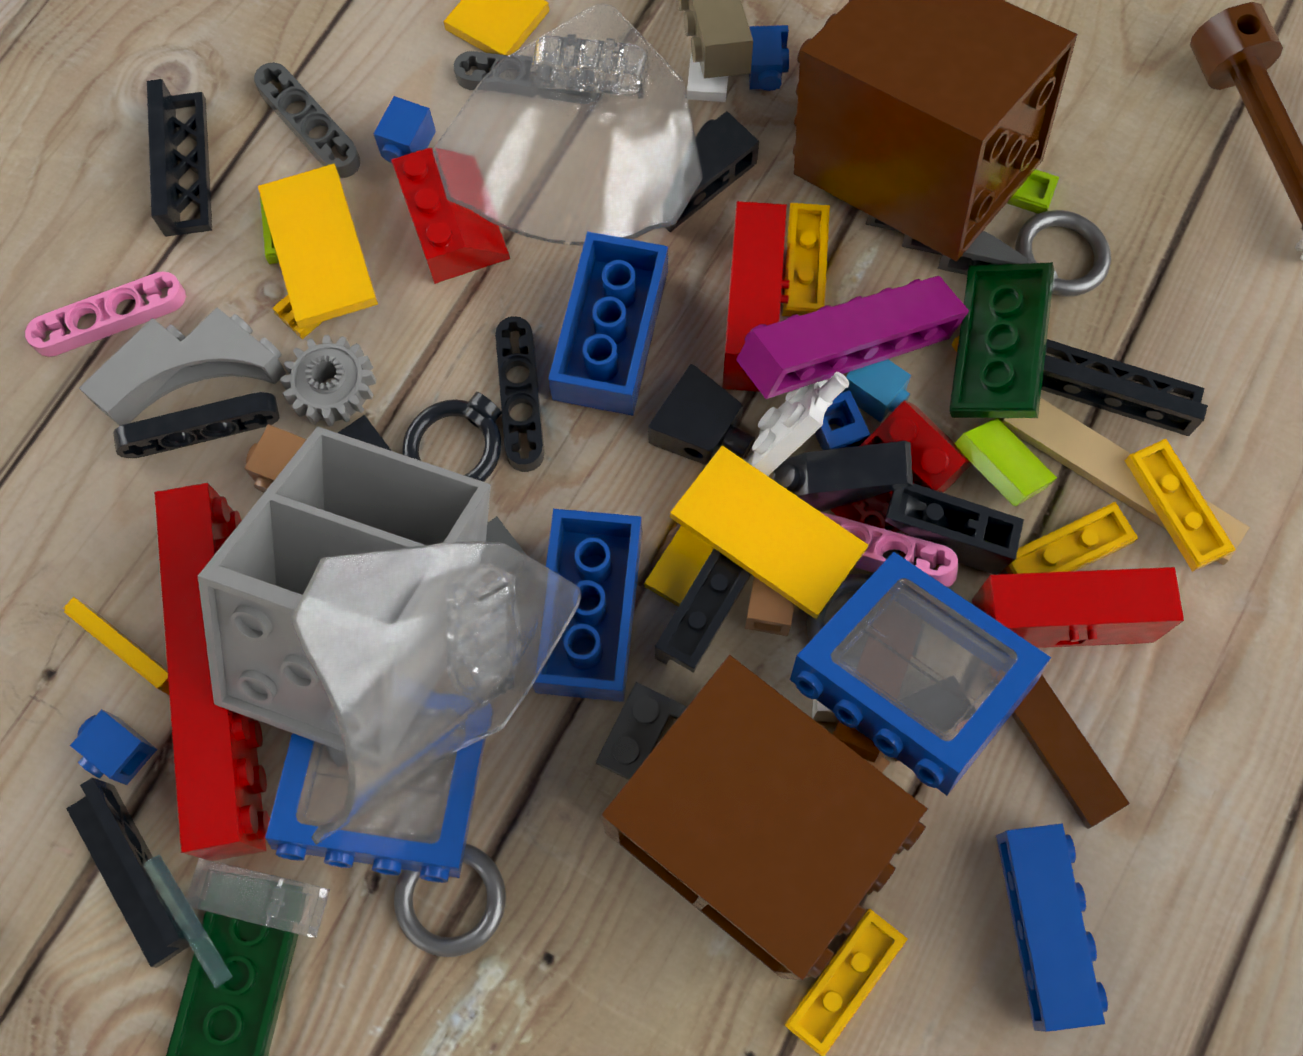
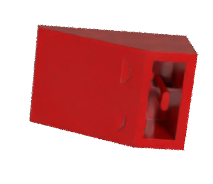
[830,400,972,533]

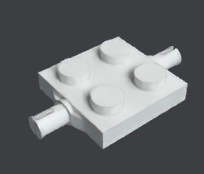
[744,372,849,476]

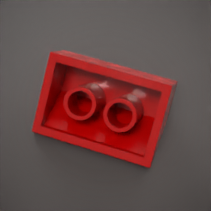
[391,147,510,284]

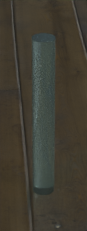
[143,855,233,989]

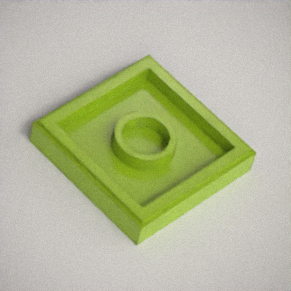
[954,418,1057,507]

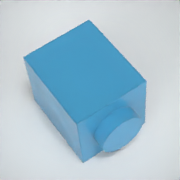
[841,359,912,423]

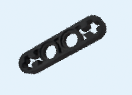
[495,316,545,472]
[113,392,280,458]

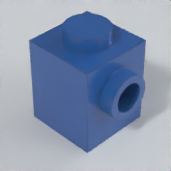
[373,96,436,164]
[70,709,157,785]

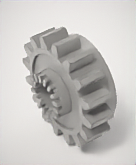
[280,334,376,426]

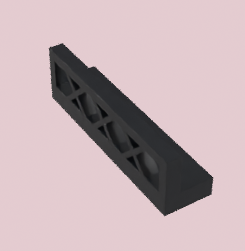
[147,79,212,237]
[1041,339,1208,436]
[655,549,752,673]
[66,777,198,968]

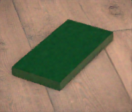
[949,262,1055,418]
[166,871,310,1056]

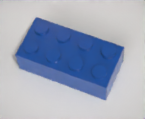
[548,231,668,416]
[531,508,643,702]

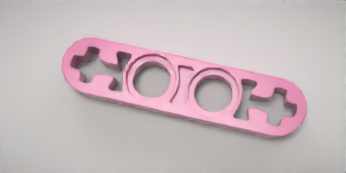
[25,271,186,357]
[821,512,958,587]

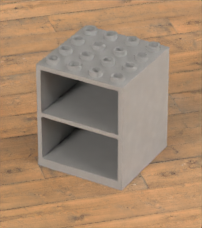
[198,426,491,768]

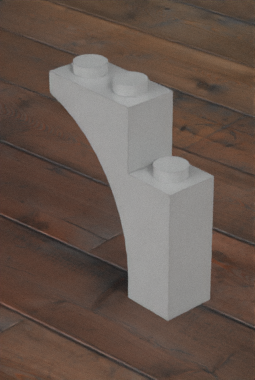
[79,308,286,426]

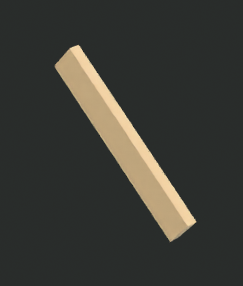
[1002,397,1250,565]

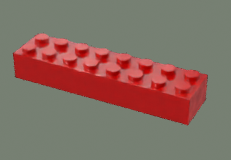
[154,483,270,861]

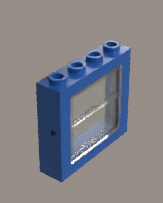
[790,552,1051,796]
[265,694,490,883]

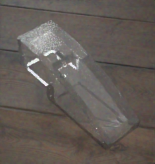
[184,858,330,938]

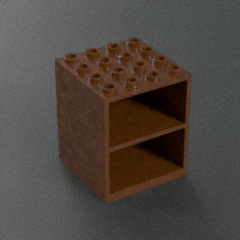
[793,0,1078,262]
[601,654,928,981]

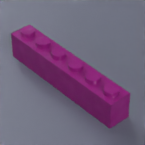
[736,276,969,399]

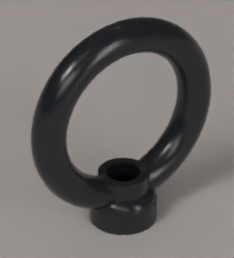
[402,391,502,482]

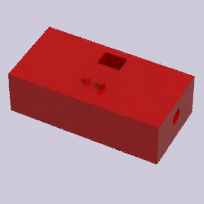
[722,201,790,392]
[972,567,1184,648]

